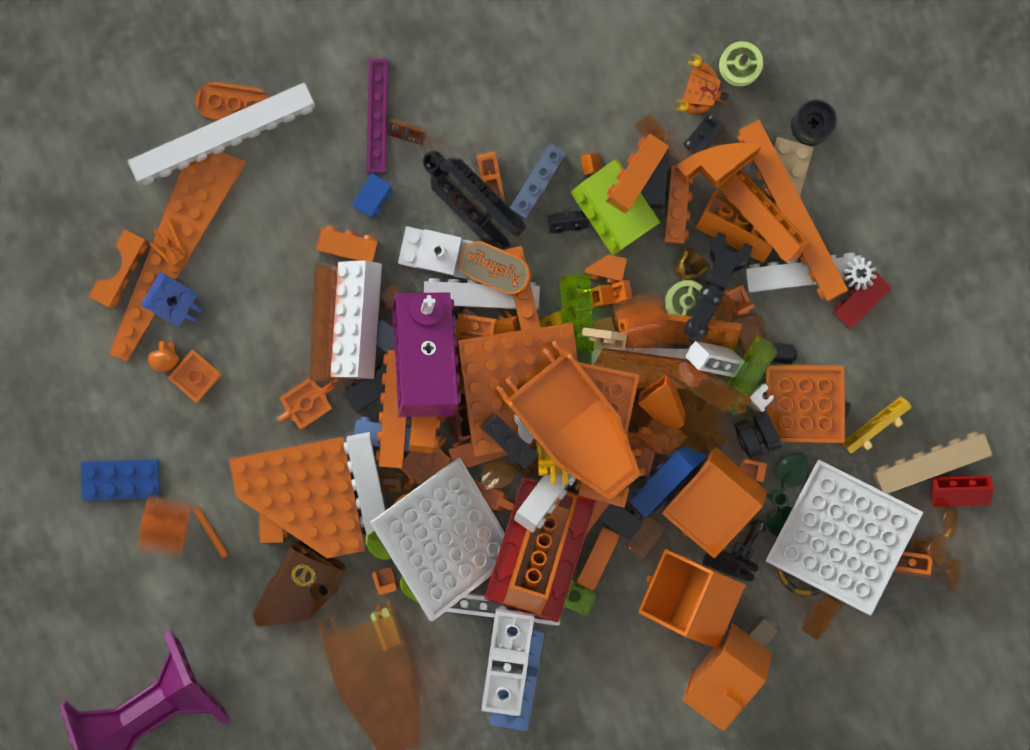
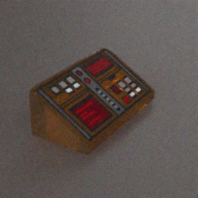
[387,119,427,145]

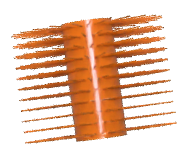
[612,292,674,356]
[138,495,191,558]

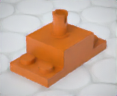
[454,314,497,393]

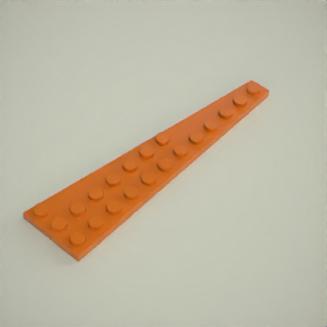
[109,152,247,361]

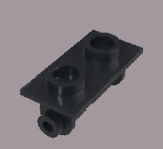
[548,210,588,234]

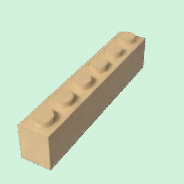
[873,431,992,494]

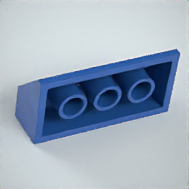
[629,446,708,518]

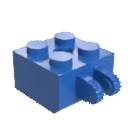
[141,271,203,327]

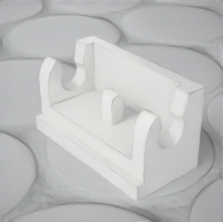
[743,383,774,413]

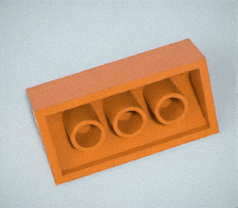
[696,191,773,263]

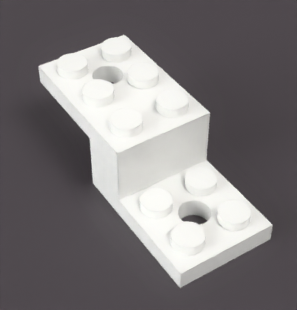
[481,608,535,716]

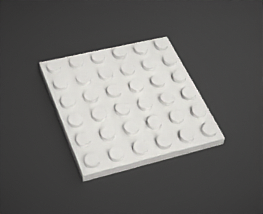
[370,458,505,621]
[765,459,923,616]

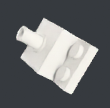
[398,226,473,280]

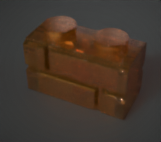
[733,314,770,357]

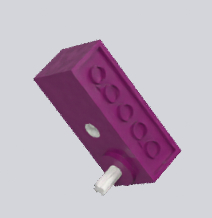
[392,292,461,417]

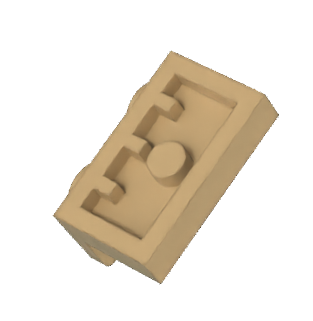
[582,328,627,353]

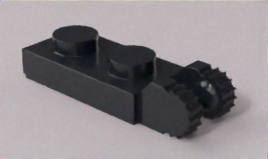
[702,550,759,581]

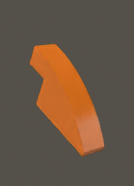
[676,143,761,189]

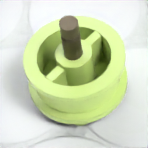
[719,41,763,87]
[665,280,703,317]

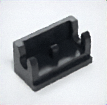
[683,115,725,154]

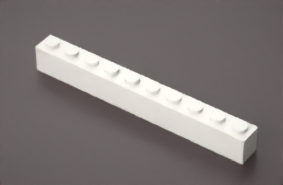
[127,82,315,185]

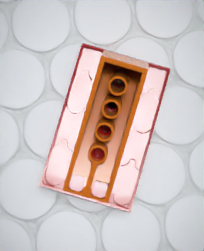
[484,477,597,623]

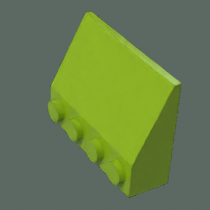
[570,158,661,255]

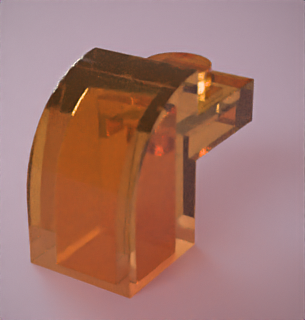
[801,593,843,640]

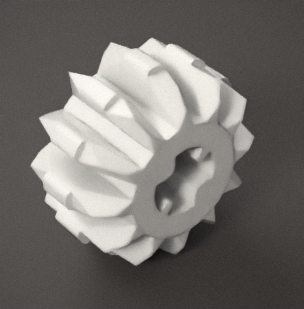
[843,258,877,290]

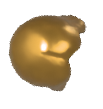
[674,247,709,281]

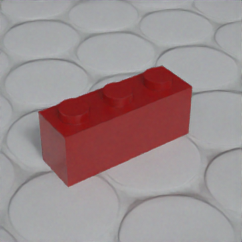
[832,272,892,329]
[930,475,994,507]

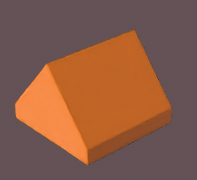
[580,153,602,175]

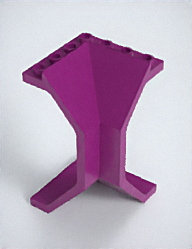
[59,630,231,750]

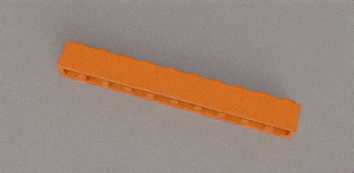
[737,120,848,302]

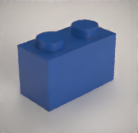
[351,173,393,219]

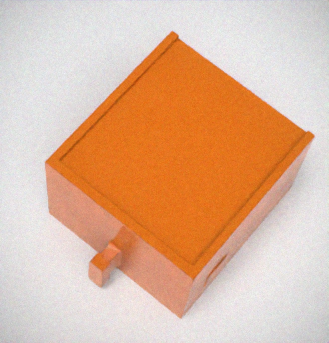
[661,447,768,558]
[638,549,747,649]
[682,623,772,732]

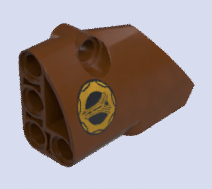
[252,540,346,627]

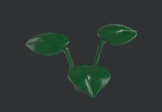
[748,454,808,537]

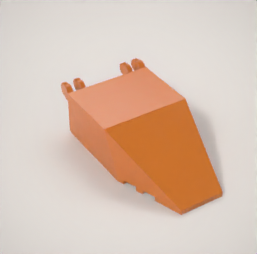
[496,341,641,500]

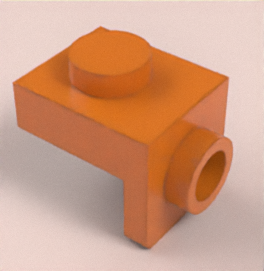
[724,284,755,316]

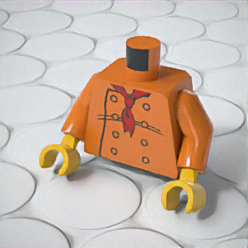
[675,54,729,115]

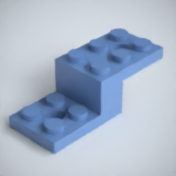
[489,627,545,731]

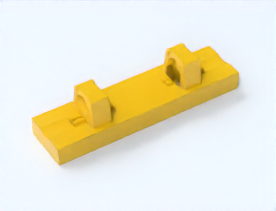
[841,396,912,454]

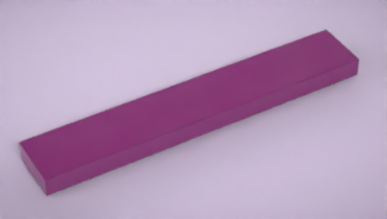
[366,59,388,174]

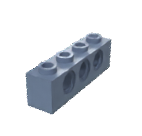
[510,143,567,221]

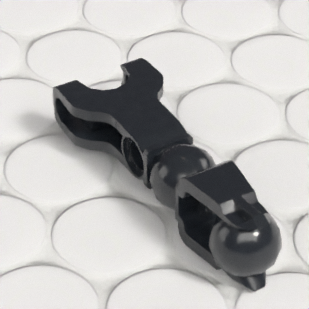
[684,232,753,343]

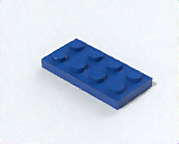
[81,459,160,500]

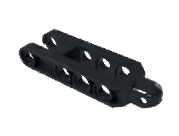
[423,150,526,250]

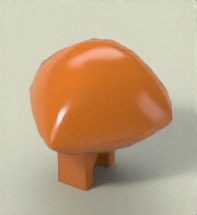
[148,341,180,372]

